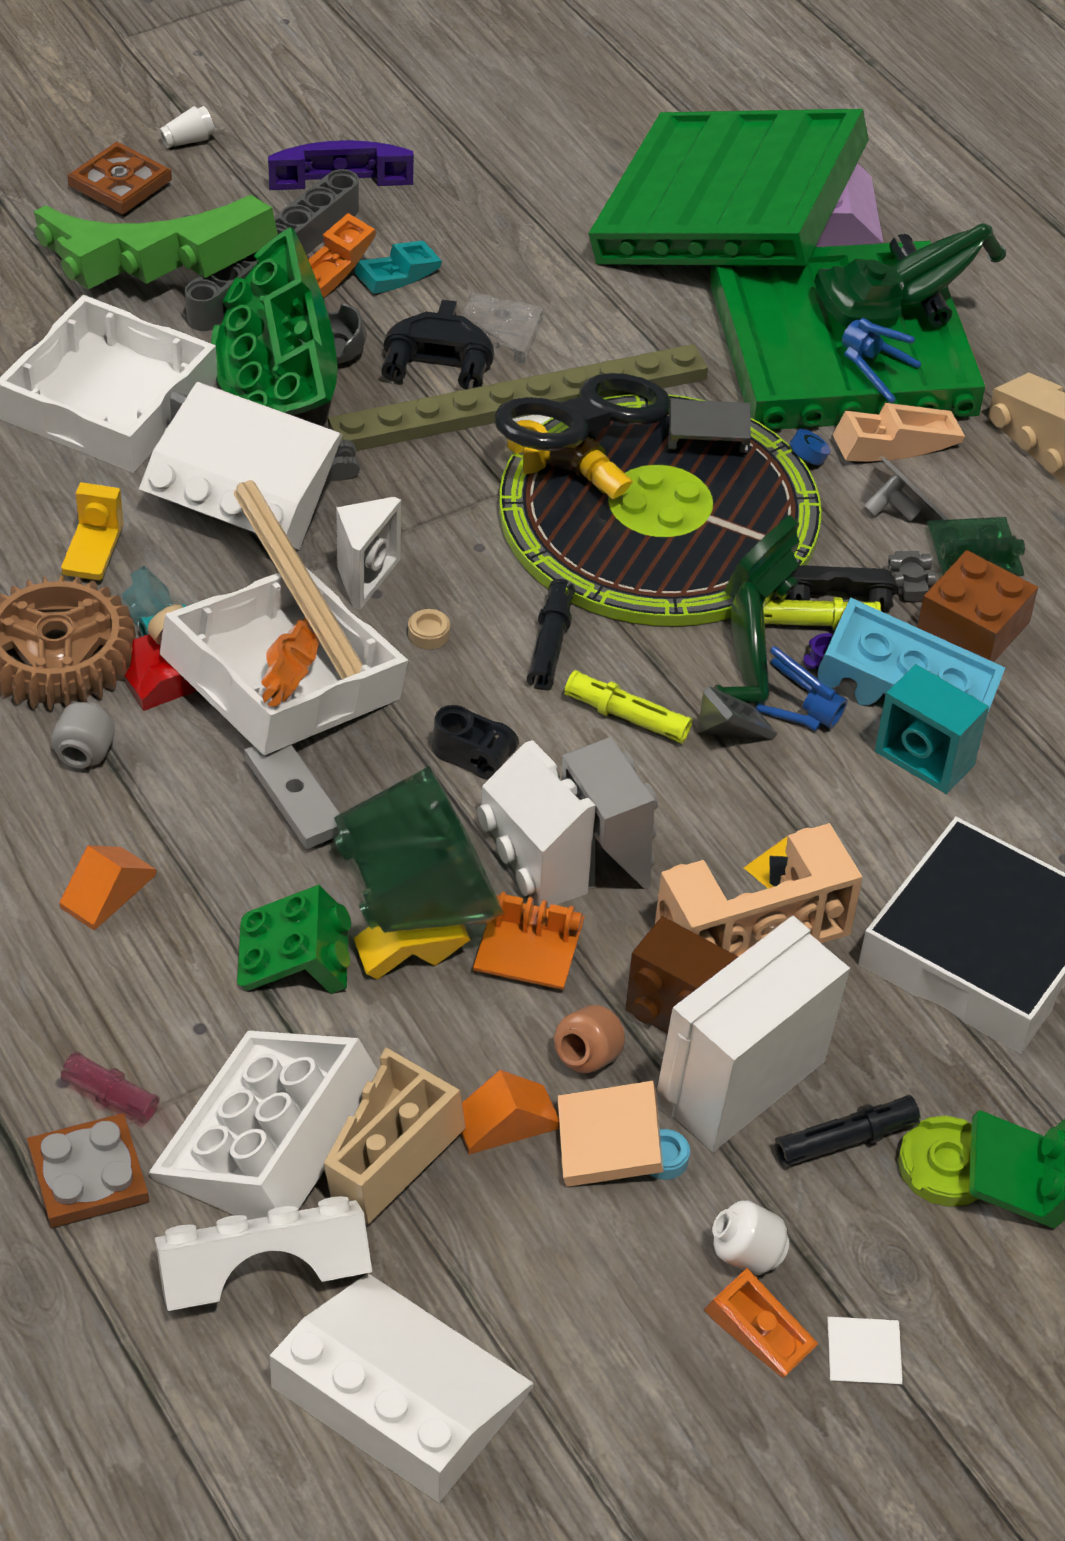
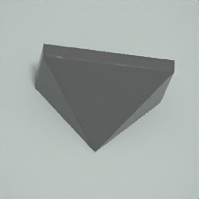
[698,686,778,740]

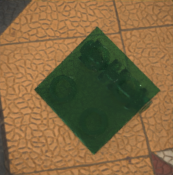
[927,517,1025,576]

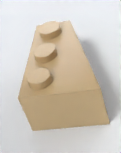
[988,373,1065,485]

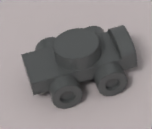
[888,551,936,602]

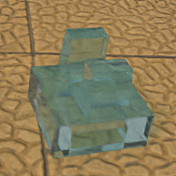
[121,566,173,626]

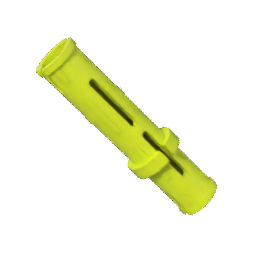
[764,597,881,631]
[564,670,693,744]

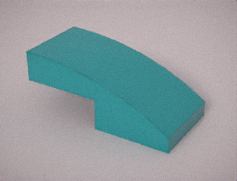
[355,240,442,294]

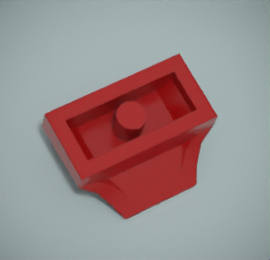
[124,634,197,711]

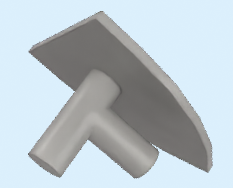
[865,455,951,523]

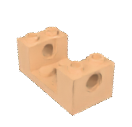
[655,823,862,957]

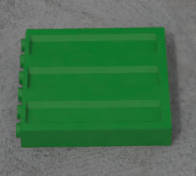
[588,109,869,266]
[709,240,985,430]

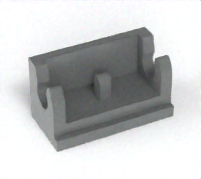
[668,399,751,453]

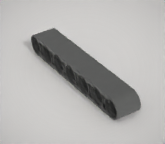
[185,169,359,331]

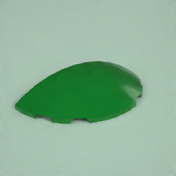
[211,227,337,415]

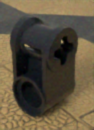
[432,705,519,780]

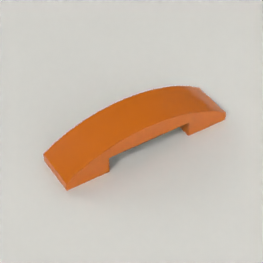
[308,213,376,298]

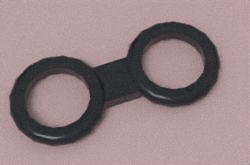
[494,373,671,451]

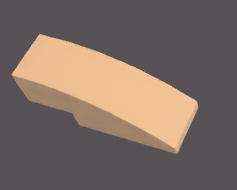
[832,403,965,462]

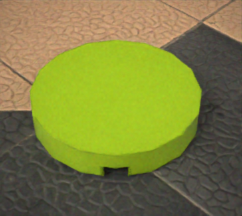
[898,1115,978,1207]

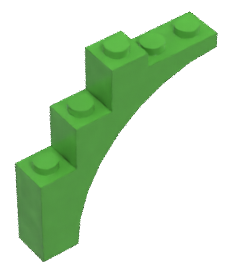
[33,195,278,289]

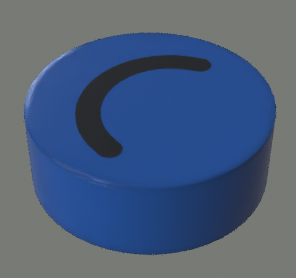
[790,429,831,465]

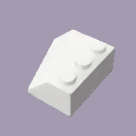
[477,740,596,908]

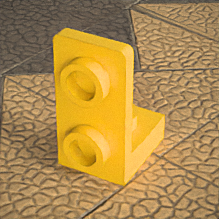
[61,482,124,580]

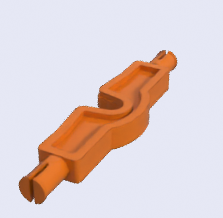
[261,617,320,707]

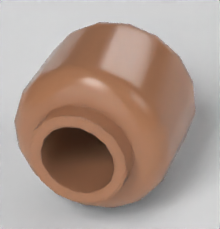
[554,1005,625,1073]

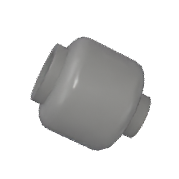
[51,702,115,768]

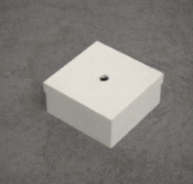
[656,915,850,1152]

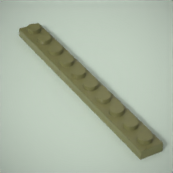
[328,344,708,451]

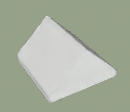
[336,497,401,610]

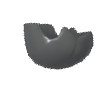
[327,303,367,364]

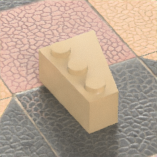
[324,1047,466,1224]

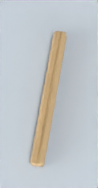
[234,480,363,679]

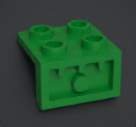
[969,1110,1065,1229]

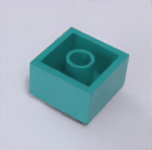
[874,664,989,795]

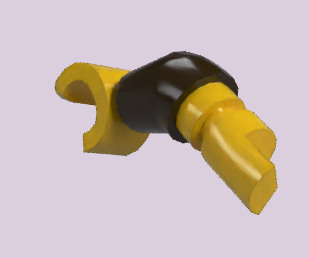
[507,420,633,500]

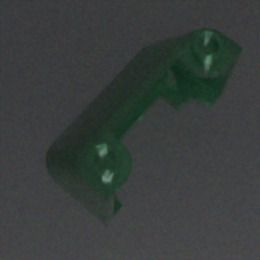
[333,766,505,933]

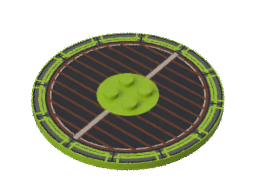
[499,394,822,626]

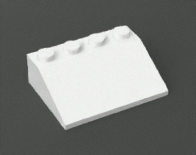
[139,382,343,550]
[149,1031,378,1220]
[270,1273,533,1503]

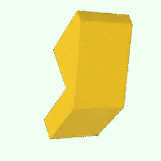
[353,902,470,980]

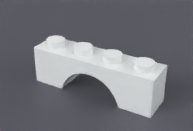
[155,1196,372,1311]

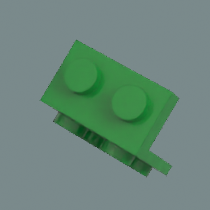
[237,884,351,994]

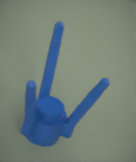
[842,318,921,403]
[755,646,848,732]

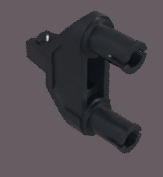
[381,299,495,390]

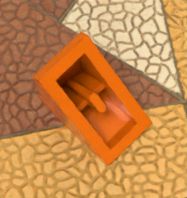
[59,845,157,931]
[460,1070,560,1154]

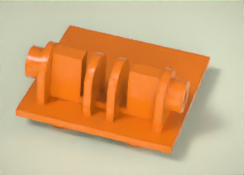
[473,891,585,990]

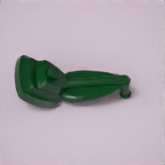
[814,223,1006,327]
[714,515,800,705]

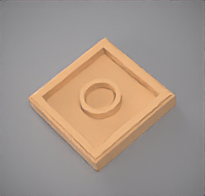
[558,1081,664,1187]

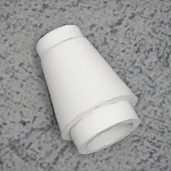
[159,106,215,148]

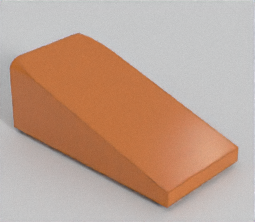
[704,1268,818,1378]

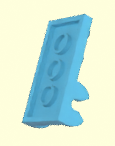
[818,597,1005,715]

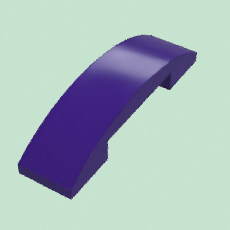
[268,140,414,190]

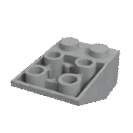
[562,737,658,889]

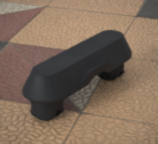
[785,565,899,612]

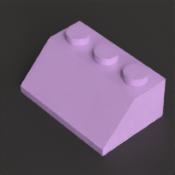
[815,163,883,247]

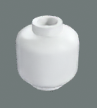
[712,1200,789,1275]

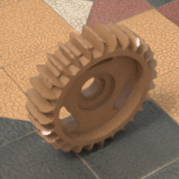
[0,575,136,711]

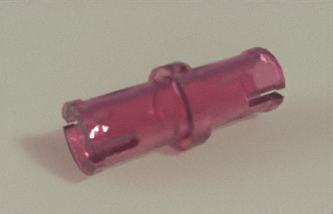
[61,1051,160,1124]

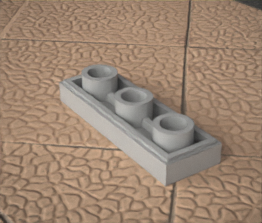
[244,745,346,849]

